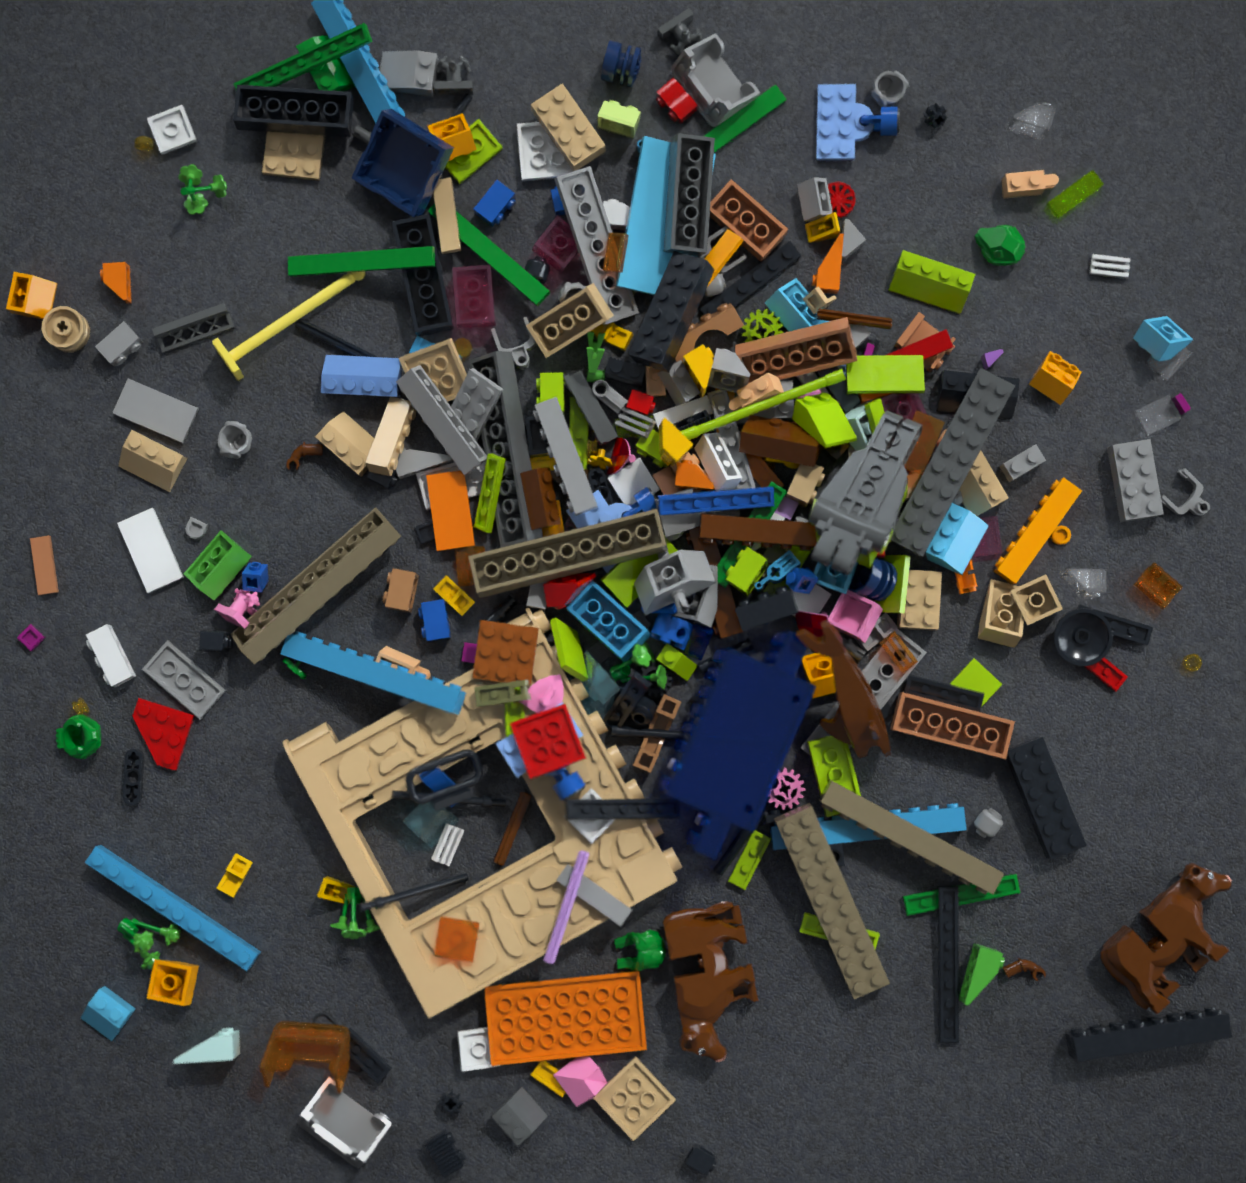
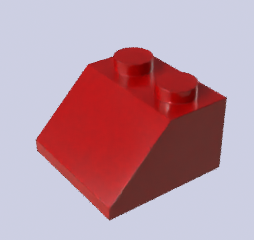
[543,573,596,609]

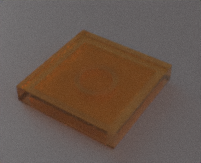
[434,916,480,962]

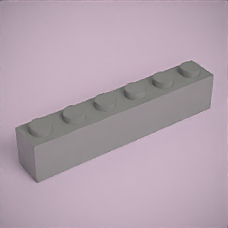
[396,365,487,475]
[533,397,597,516]

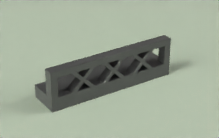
[152,303,235,354]
[564,370,618,447]

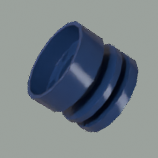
[601,40,642,87]
[848,558,897,601]

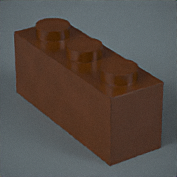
[520,467,561,530]

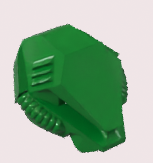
[975,225,1025,266]
[56,714,102,759]

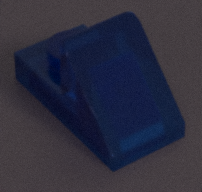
[684,623,713,661]

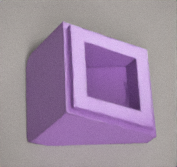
[981,349,1003,370]

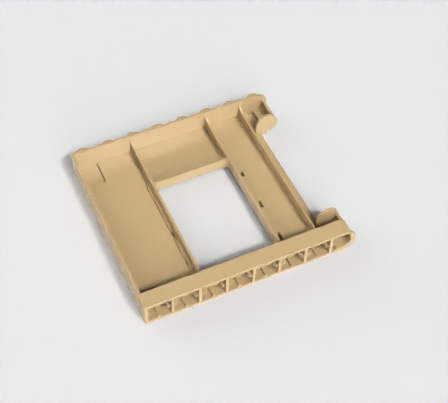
[283,607,683,1018]

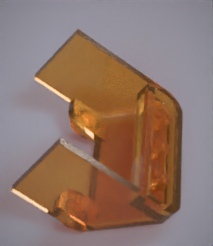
[260,1021,350,1093]

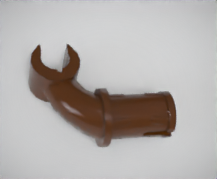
[286,442,323,469]
[1003,958,1046,981]

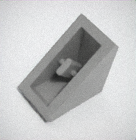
[842,219,866,261]

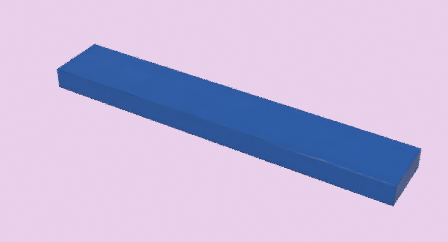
[658,486,774,516]

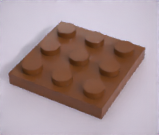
[472,620,539,686]

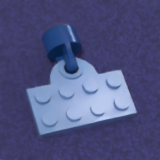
[817,84,899,161]
[566,487,657,573]
[496,702,586,801]

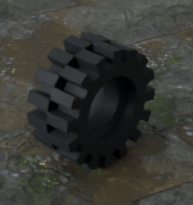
[639,662,672,697]

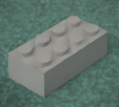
[1107,439,1164,523]

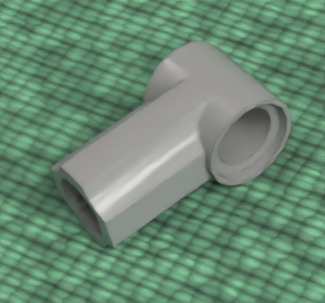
[592,380,628,414]

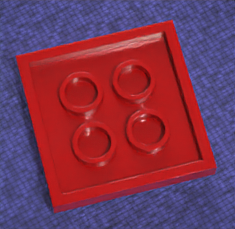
[510,703,586,780]

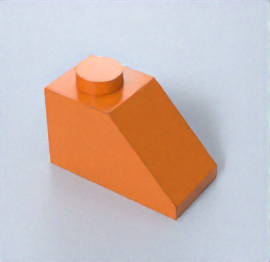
[100,262,131,304]
[674,460,714,491]

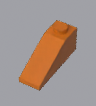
[812,234,844,294]

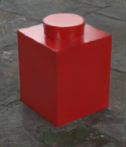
[626,389,656,417]

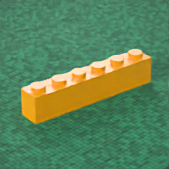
[994,477,1082,585]

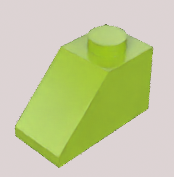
[656,643,698,681]

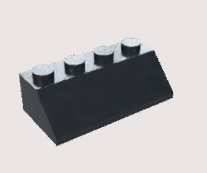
[936,370,1020,420]

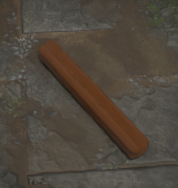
[817,309,892,329]
[494,792,531,865]

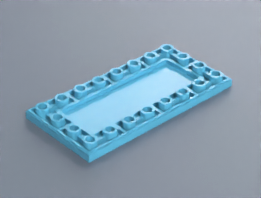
[616,136,716,295]

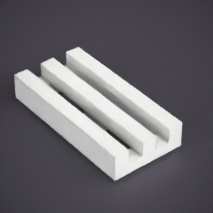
[1090,254,1130,278]
[431,823,464,866]

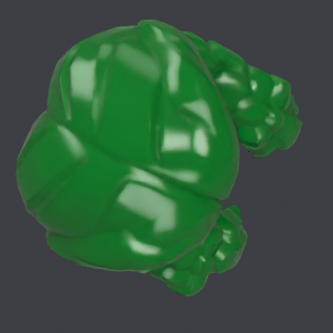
[614,929,666,971]

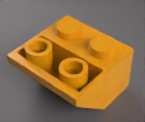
[6,272,57,319]
[1029,351,1081,405]

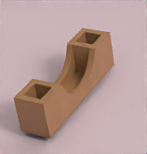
[675,303,744,362]
[633,694,681,773]

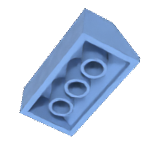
[321,355,402,397]

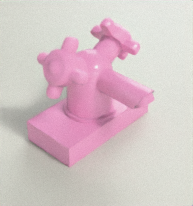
[214,588,260,629]

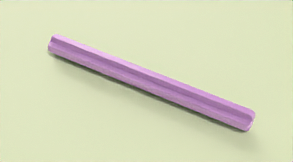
[544,850,589,964]

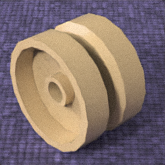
[42,306,90,352]

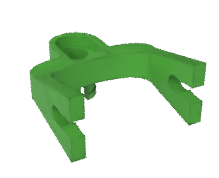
[586,331,605,383]

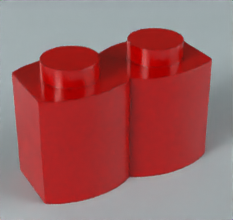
[656,78,698,124]

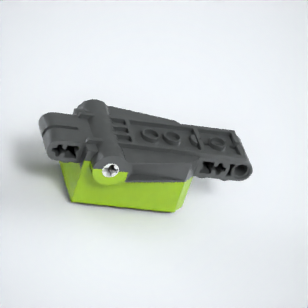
[809,410,923,575]

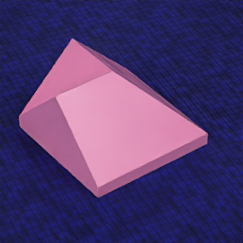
[554,1056,608,1107]

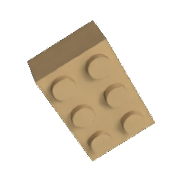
[897,570,942,631]

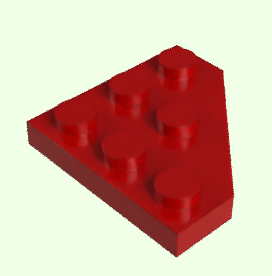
[133,698,195,771]

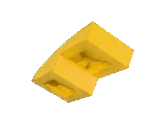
[591,322,634,351]
[433,575,475,616]
[216,853,253,898]

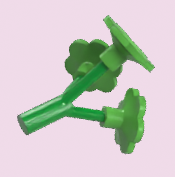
[179,164,227,215]

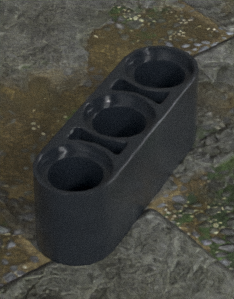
[815,366,861,414]

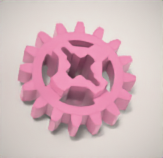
[763,767,805,810]

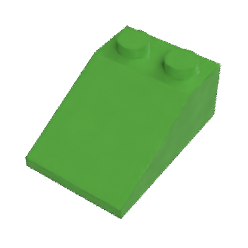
[959,943,1004,1005]

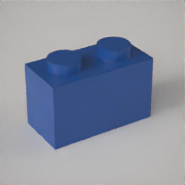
[474,180,516,227]
[418,599,451,642]

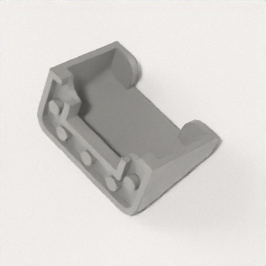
[672,33,760,127]
[297,1077,392,1168]

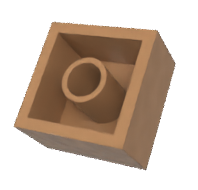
[383,568,419,613]

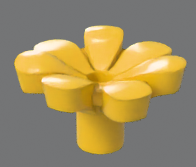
[587,449,612,470]

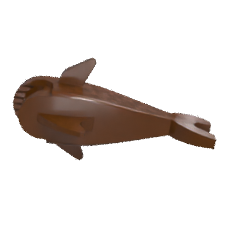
[797,620,891,758]

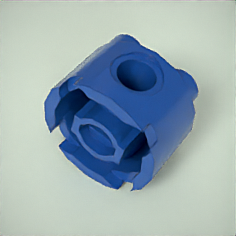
[650,613,694,650]

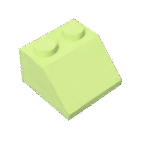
[598,100,641,138]

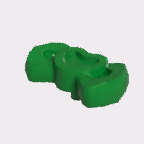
[282,657,307,680]

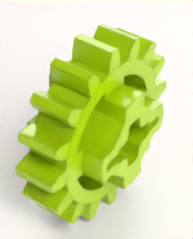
[742,309,783,342]

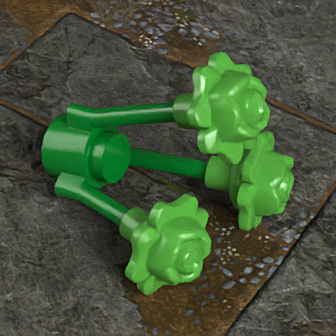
[117,918,181,970]

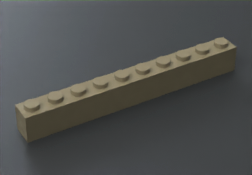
[819,780,1004,895]

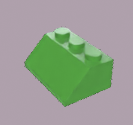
[184,530,252,601]

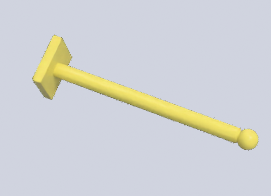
[212,271,366,381]

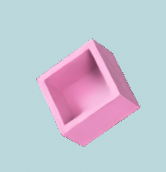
[829,590,883,643]

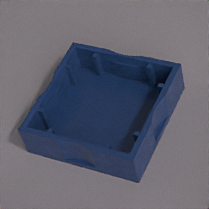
[351,109,454,217]

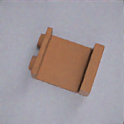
[894,312,956,373]

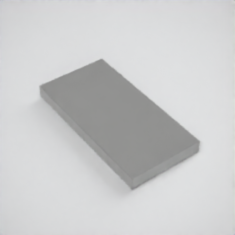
[113,379,199,444]
[142,640,226,720]

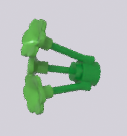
[611,643,667,689]
[330,887,381,939]

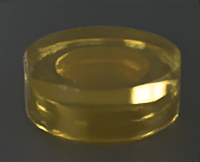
[134,136,154,151]
[454,338,472,358]

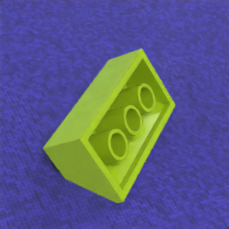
[888,250,975,314]

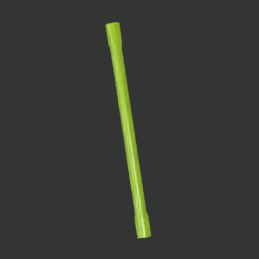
[680,369,846,440]

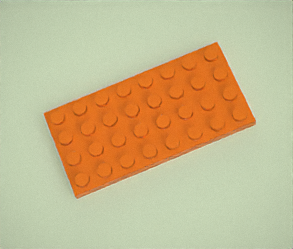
[484,971,647,1066]

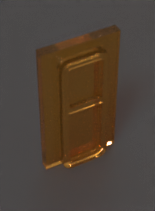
[905,410,945,475]

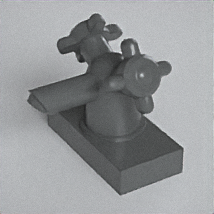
[657,8,702,55]
[434,56,473,95]

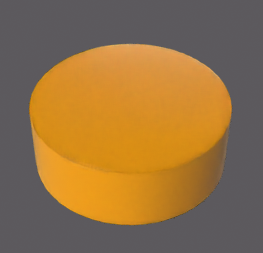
[1051,525,1071,545]

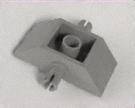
[634,548,716,615]

